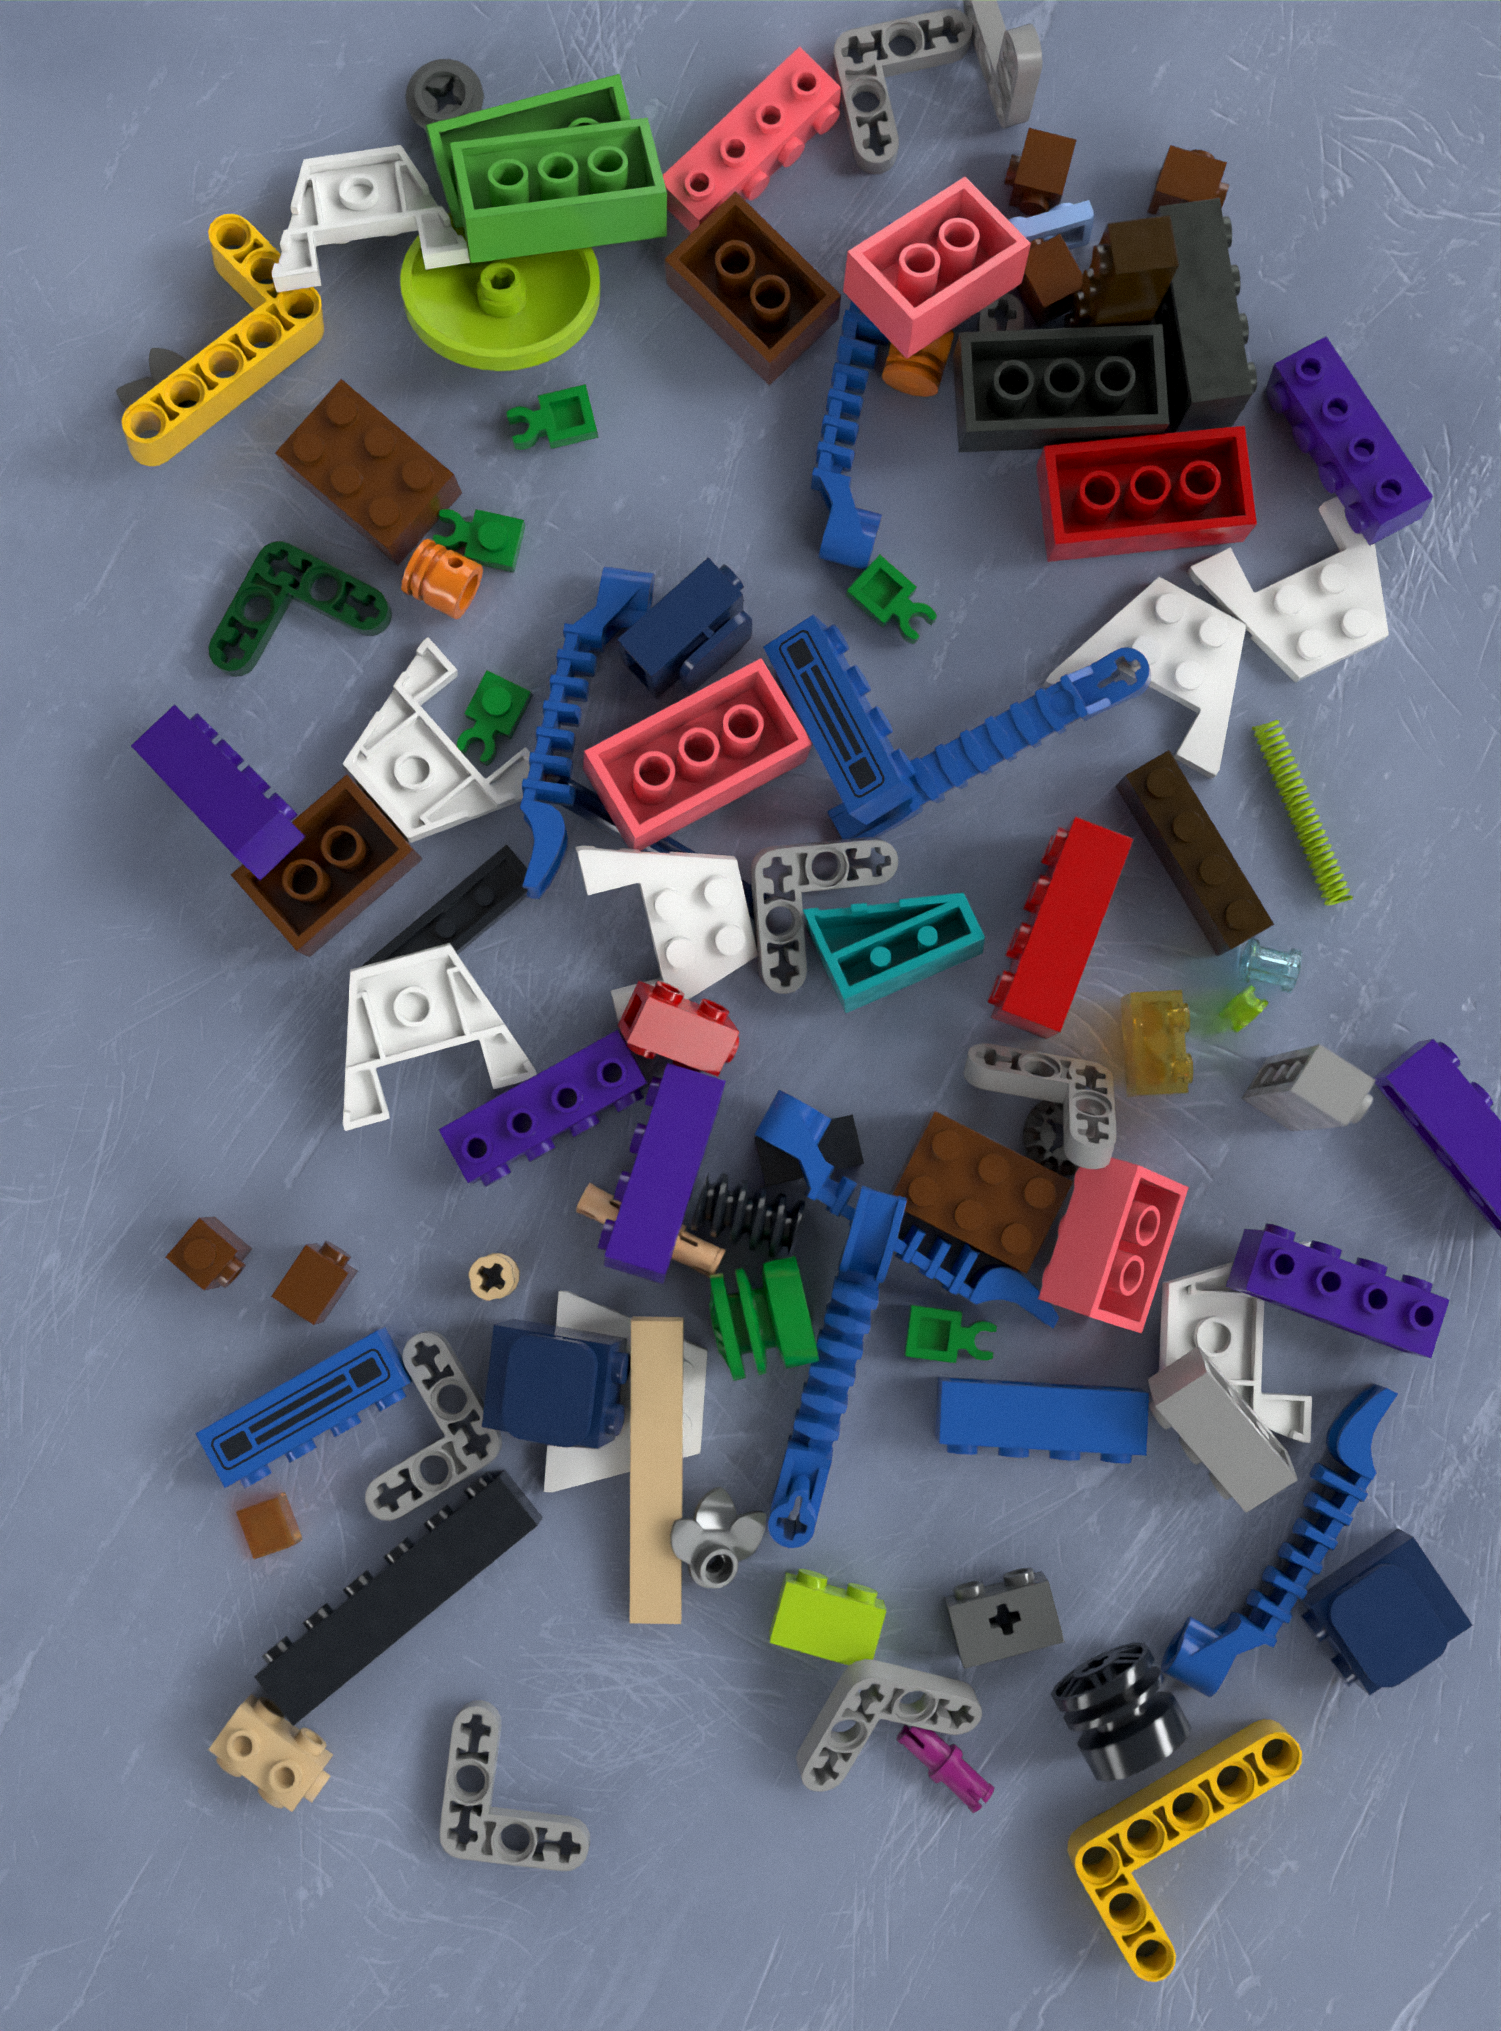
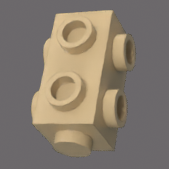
[208,1694,333,1812]

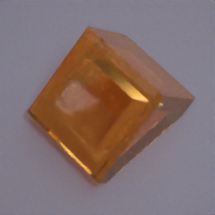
[236,1492,303,1560]

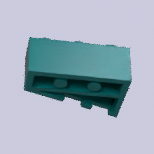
[802,893,985,1014]

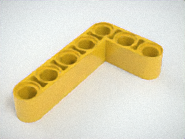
[121,214,324,467]
[1067,1719,1302,1982]

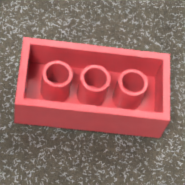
[583,658,813,851]

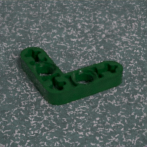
[208,541,392,677]

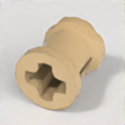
[469,1253,520,1301]

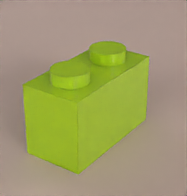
[769,1569,887,1666]

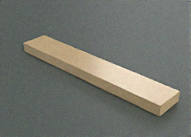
[630,1316,684,1624]

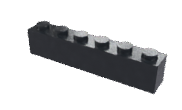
[254,1470,543,1726]

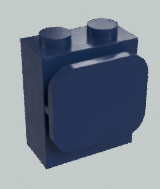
[617,557,752,699]
[482,1319,631,1449]
[1299,1529,1473,1695]

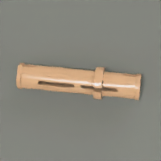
[576,1183,726,1278]

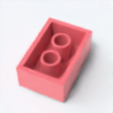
[843,177,1031,359]
[1038,1157,1189,1334]

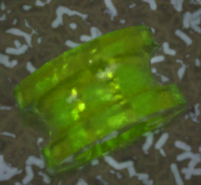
[1218,984,1269,1033]

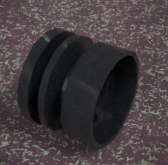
[1051,1643,1192,1782]

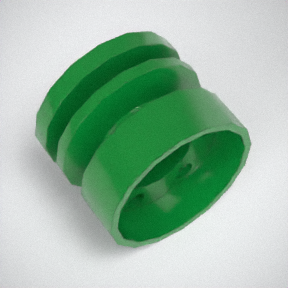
[709,1256,819,1381]

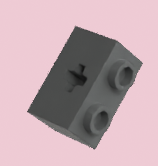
[943,1567,1065,1669]

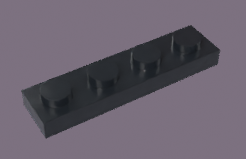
[361,844,528,967]

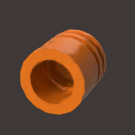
[882,330,954,397]
[401,538,483,619]

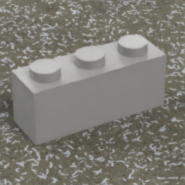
[1148,1346,1298,1513]

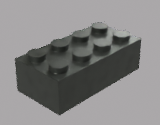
[1153,198,1257,433]
[953,324,1169,453]

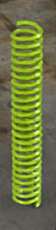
[1251,719,1354,906]

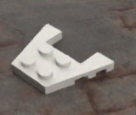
[272,145,470,292]
[1187,497,1389,682]
[1043,577,1246,779]
[343,637,555,843]
[575,845,758,1038]
[343,943,537,1131]
[1159,1242,1312,1443]
[544,1290,708,1492]

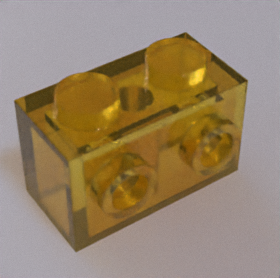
[1121,990,1193,1098]

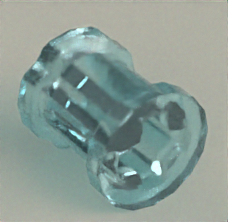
[1238,938,1302,994]

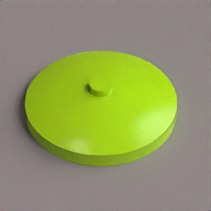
[400,213,600,371]

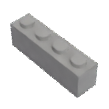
[1241,1044,1376,1131]

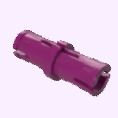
[896,1724,995,1813]

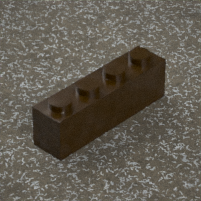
[1064,215,1179,328]
[1115,750,1275,956]

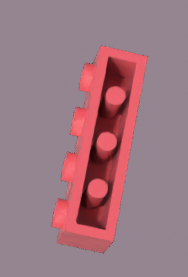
[663,47,841,233]

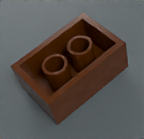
[664,191,841,386]
[275,379,462,566]
[231,774,423,958]
[889,1111,1073,1274]

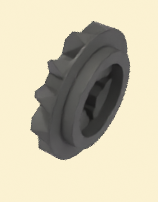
[406,59,485,131]
[1023,1100,1096,1176]

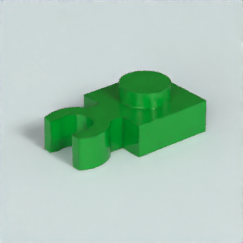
[506,384,599,450]
[432,509,526,572]
[846,554,937,644]
[456,670,533,766]
[904,1304,997,1363]

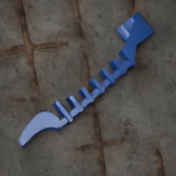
[811,222,891,571]
[520,566,655,899]
[827,647,1151,851]
[754,1090,1059,1329]
[768,1186,907,1548]
[1161,1383,1398,1697]

